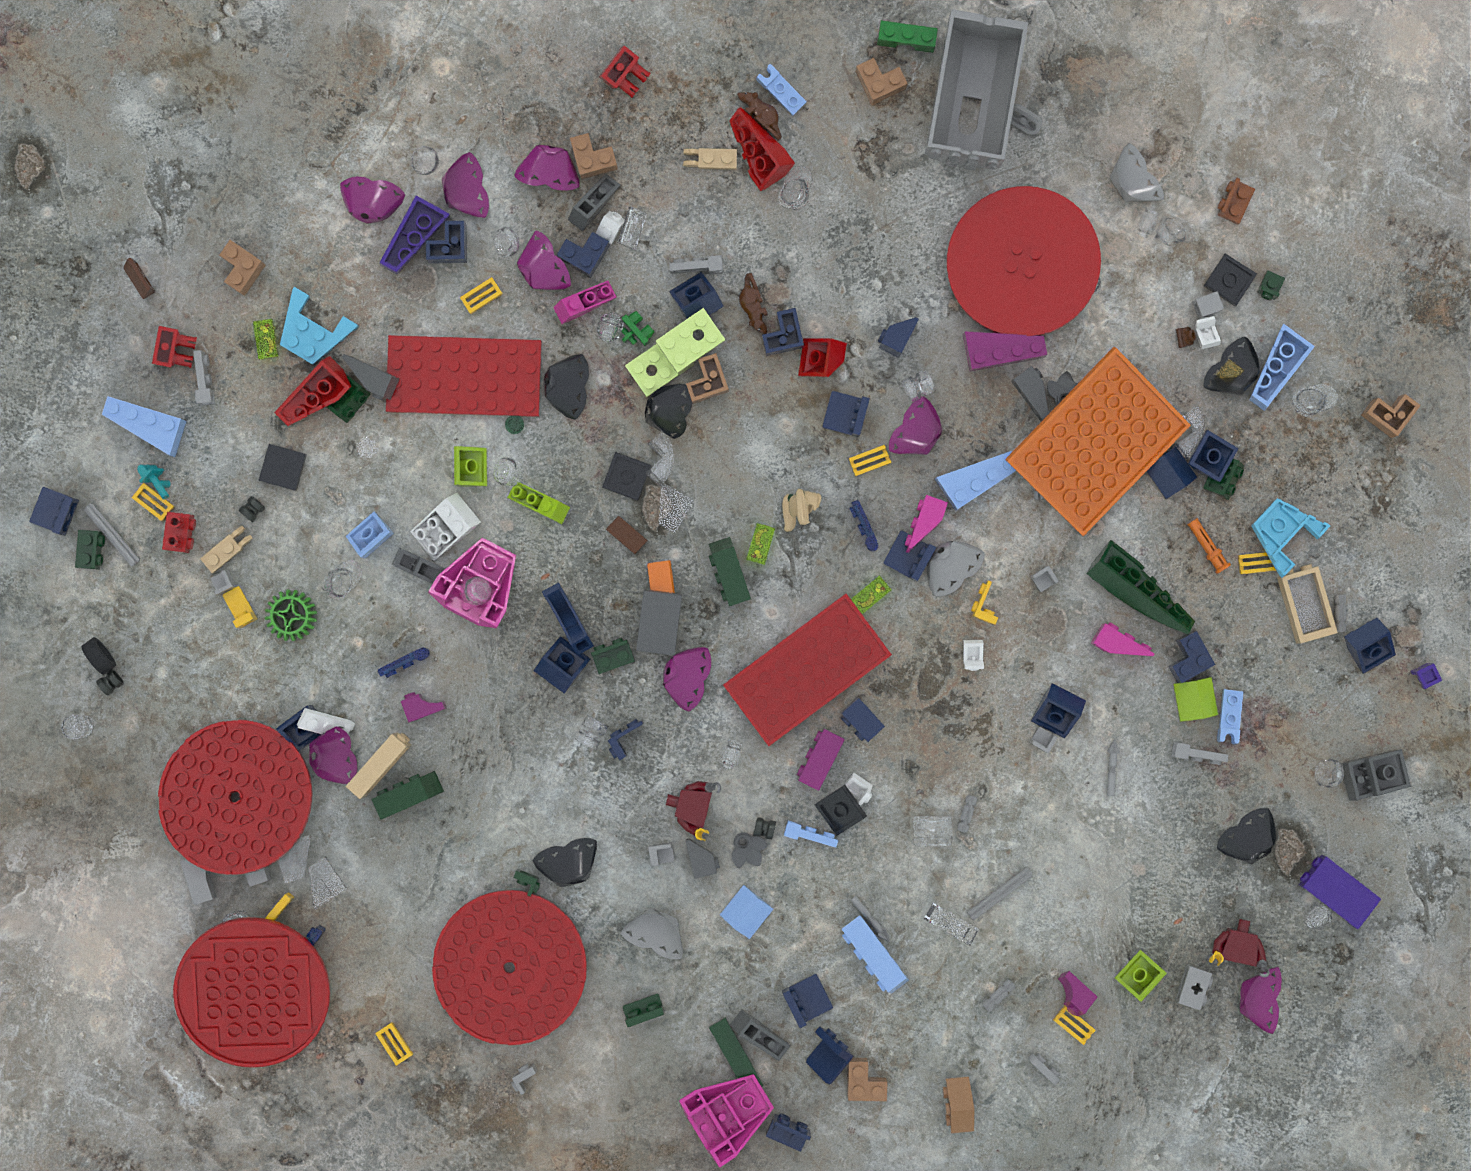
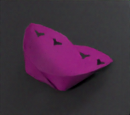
[514,145,580,191]
[441,152,489,218]
[340,176,405,224]
[517,231,571,290]
[889,396,942,455]
[663,647,711,711]
[309,727,357,784]
[1239,967,1282,1034]

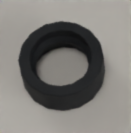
[81,637,116,675]

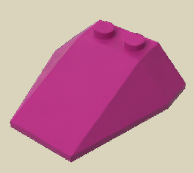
[428,537,516,628]
[679,1074,774,1168]

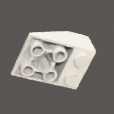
[410,493,481,561]

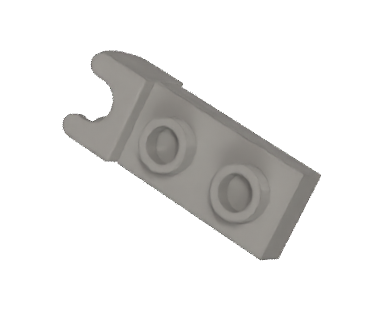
[669,255,723,274]
[193,350,215,406]
[1171,742,1229,765]

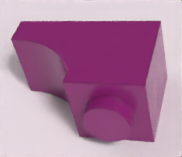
[400,692,447,723]
[1058,971,1097,1016]

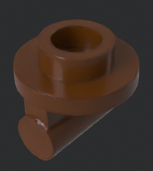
[1176,327,1196,348]

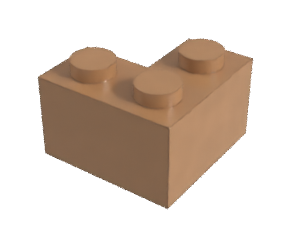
[855,58,908,105]
[570,133,618,180]
[219,240,266,296]
[686,353,729,404]
[1361,394,1421,438]
[847,1058,887,1101]
[943,1077,974,1133]

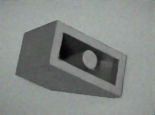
[686,839,720,879]

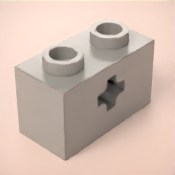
[1175,964,1213,1010]

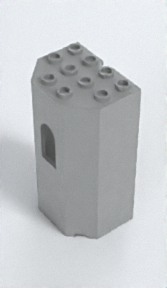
[925,9,1028,170]

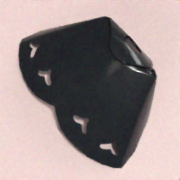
[1203,337,1260,395]
[543,354,589,420]
[645,383,692,439]
[1217,808,1276,864]
[533,838,597,887]

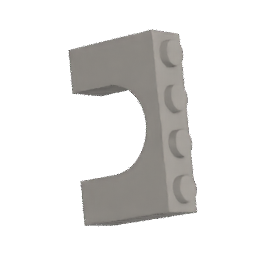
[180,858,272,905]

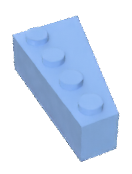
[1249,324,1315,411]
[102,396,186,457]
[935,451,1016,511]
[842,916,909,994]

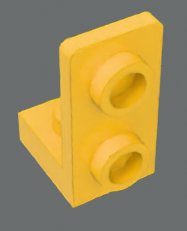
[971,580,998,625]
[223,586,258,628]

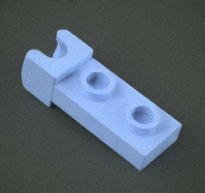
[756,64,806,116]
[1217,689,1243,744]
[784,820,838,848]

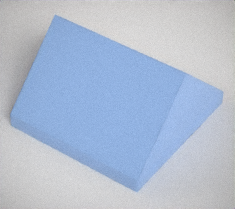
[346,511,394,559]
[720,885,774,939]

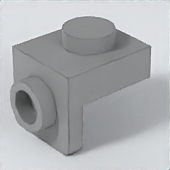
[511,1063,537,1095]

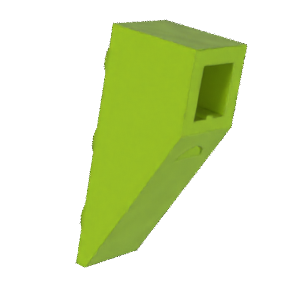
[507,481,570,524]

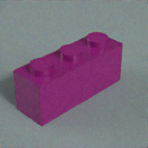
[796,728,845,791]

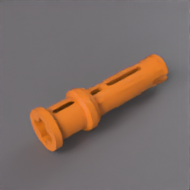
[1187,518,1231,574]

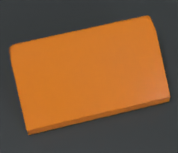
[647,560,675,593]

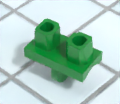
[621,311,655,346]

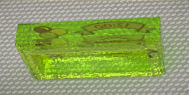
[253,319,279,360]
[746,523,775,565]
[851,575,891,614]

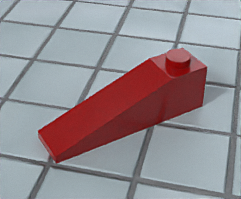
[729,107,795,191]
[274,356,351,426]

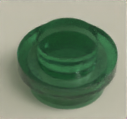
[505,416,524,434]

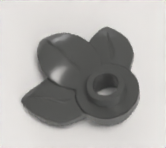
[1047,371,1078,405]
[732,832,768,868]

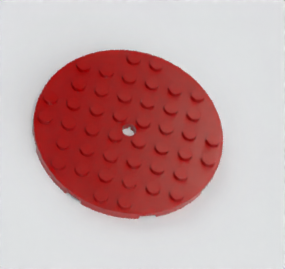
[158,720,313,875]
[432,890,587,1045]

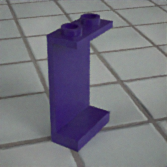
[1299,855,1381,929]

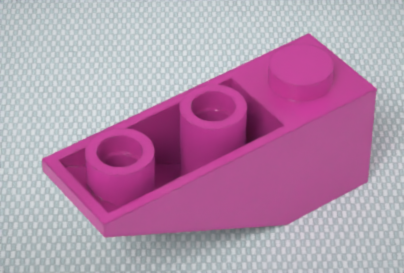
[553,281,617,324]
[905,495,948,553]
[1091,622,1154,656]

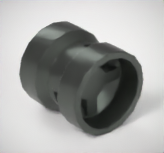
[238,496,265,522]
[96,669,124,696]
[753,817,776,840]

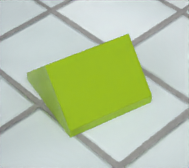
[454,446,487,487]
[1173,677,1218,722]
[1115,950,1167,1002]

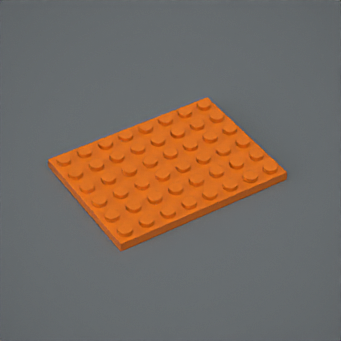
[1005,347,1191,536]

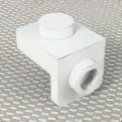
[596,211,626,245]
[1194,316,1221,349]
[963,640,984,671]
[845,773,873,806]

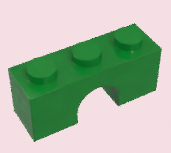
[877,20,938,53]

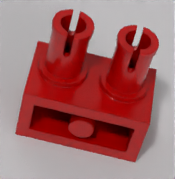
[599,45,651,98]
[152,326,197,368]
[162,512,196,553]

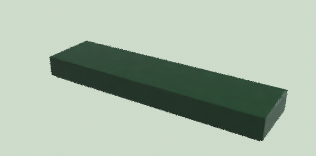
[709,1017,764,1087]

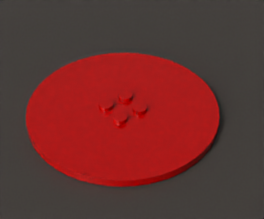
[947,186,1101,336]
[173,917,330,1068]

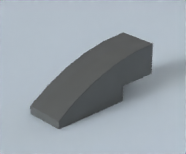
[392,547,446,584]

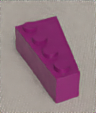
[962,331,1047,372]

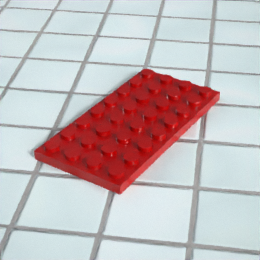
[386,335,542,417]
[723,594,892,746]

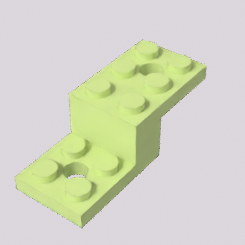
[625,308,725,397]

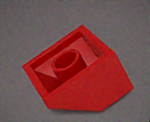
[798,338,847,377]

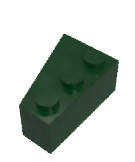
[709,537,751,606]
[371,771,444,820]

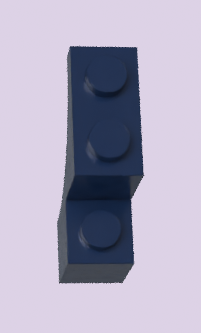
[542,582,594,655]

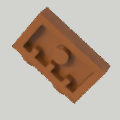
[1217,178,1255,224]

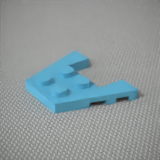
[280,287,359,365]
[1251,498,1330,578]

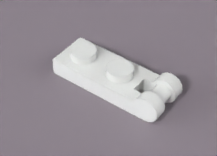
[297,708,355,742]

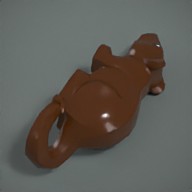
[737,92,782,141]
[739,273,768,334]

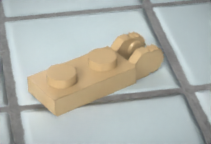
[683,148,737,170]
[200,526,253,574]

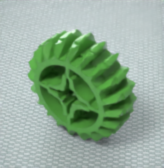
[265,590,317,641]

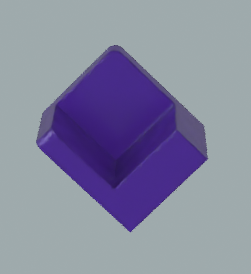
[1410,663,1442,689]

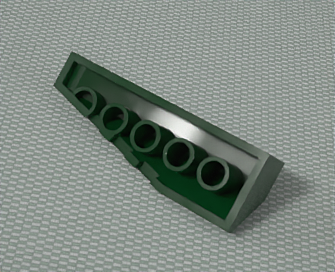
[1086,540,1195,634]

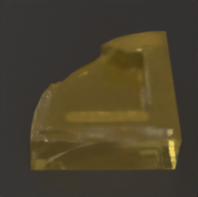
[1217,359,1244,378]

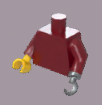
[666,781,721,841]
[1209,919,1270,977]

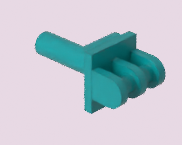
[137,464,171,500]

